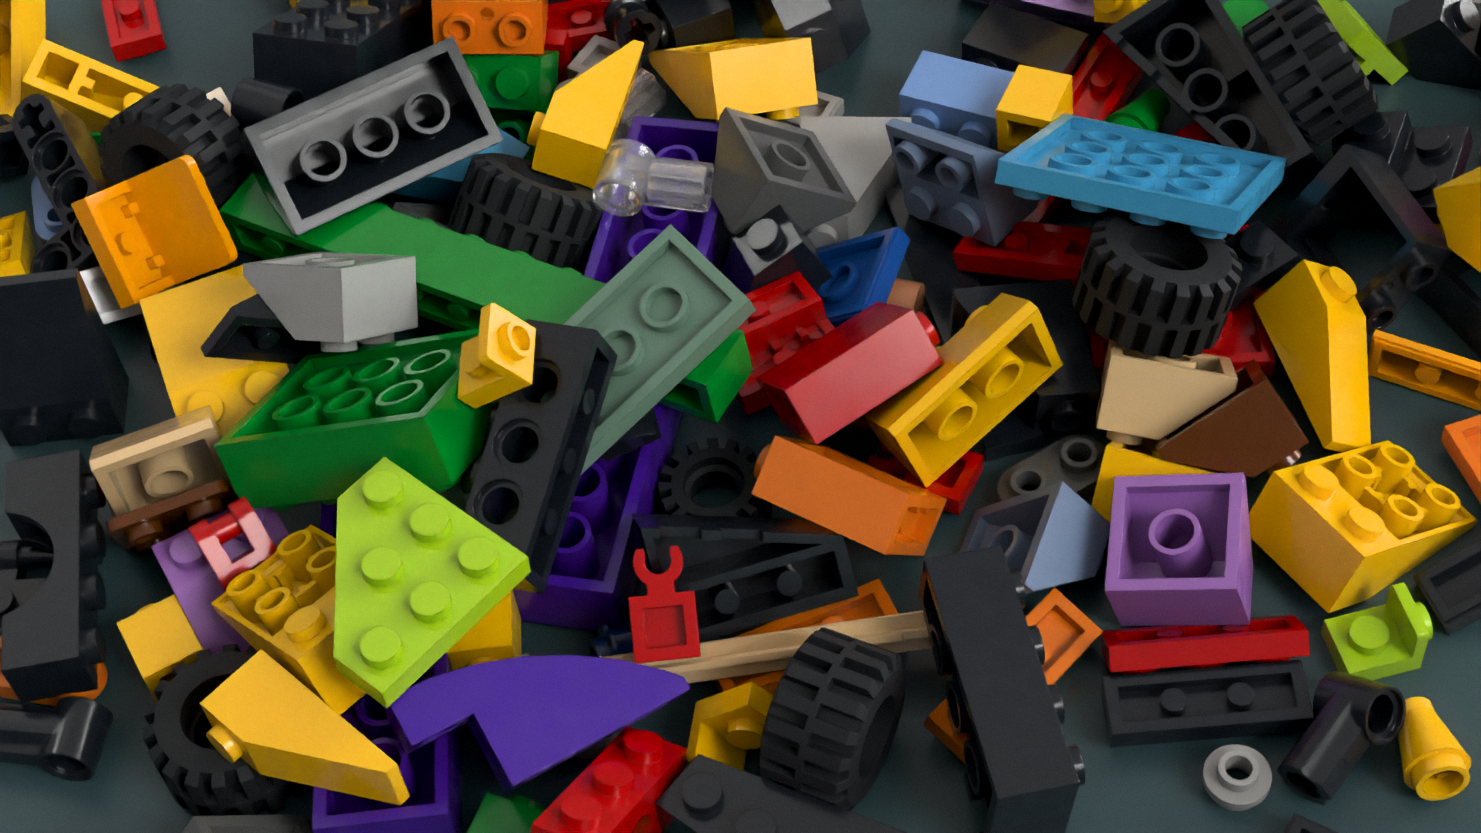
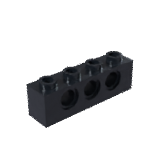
[464,319,618,595]

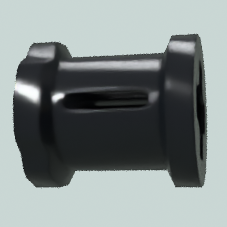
[603,0,663,55]

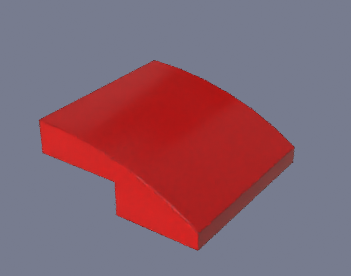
[735,271,835,416]

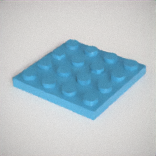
[995,113,1287,239]

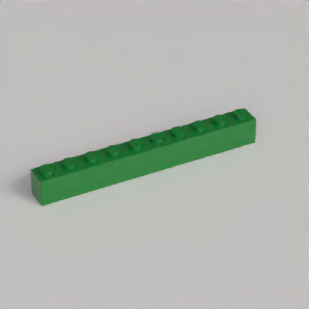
[219,172,753,424]

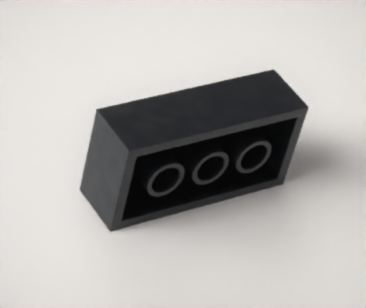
[252,0,433,101]

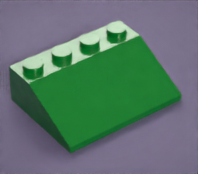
[214,329,494,511]

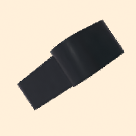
[12,94,111,273]

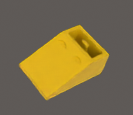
[1249,440,1478,613]
[211,524,367,715]

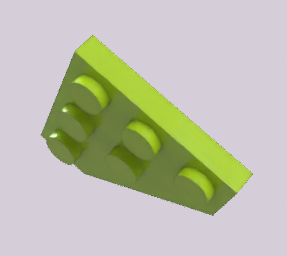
[333,457,531,708]

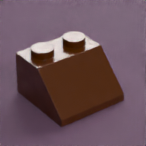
[1154,359,1309,477]

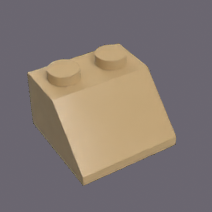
[1096,339,1238,445]

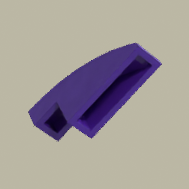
[382,655,690,794]

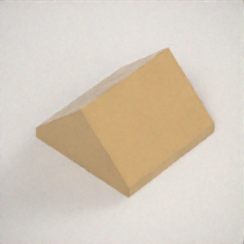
[89,405,237,516]

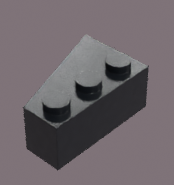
[632,513,859,642]

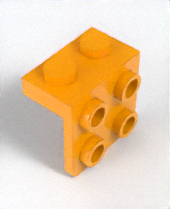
[71,155,238,309]

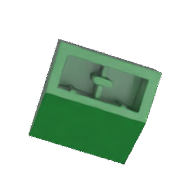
[462,50,559,162]

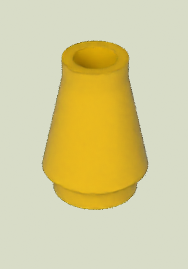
[1398,697,1471,801]

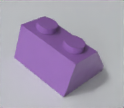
[1105,472,1253,626]
[151,507,289,655]

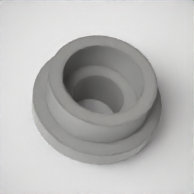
[1202,744,1272,811]

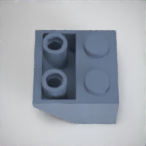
[885,118,1038,247]

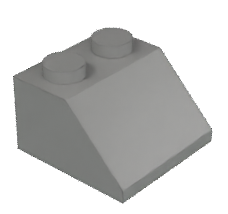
[243,251,418,352]

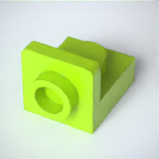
[1321,582,1433,680]

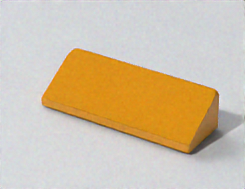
[1368,329,1481,411]

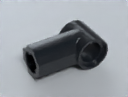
[1277,670,1406,806]
[0,697,114,781]

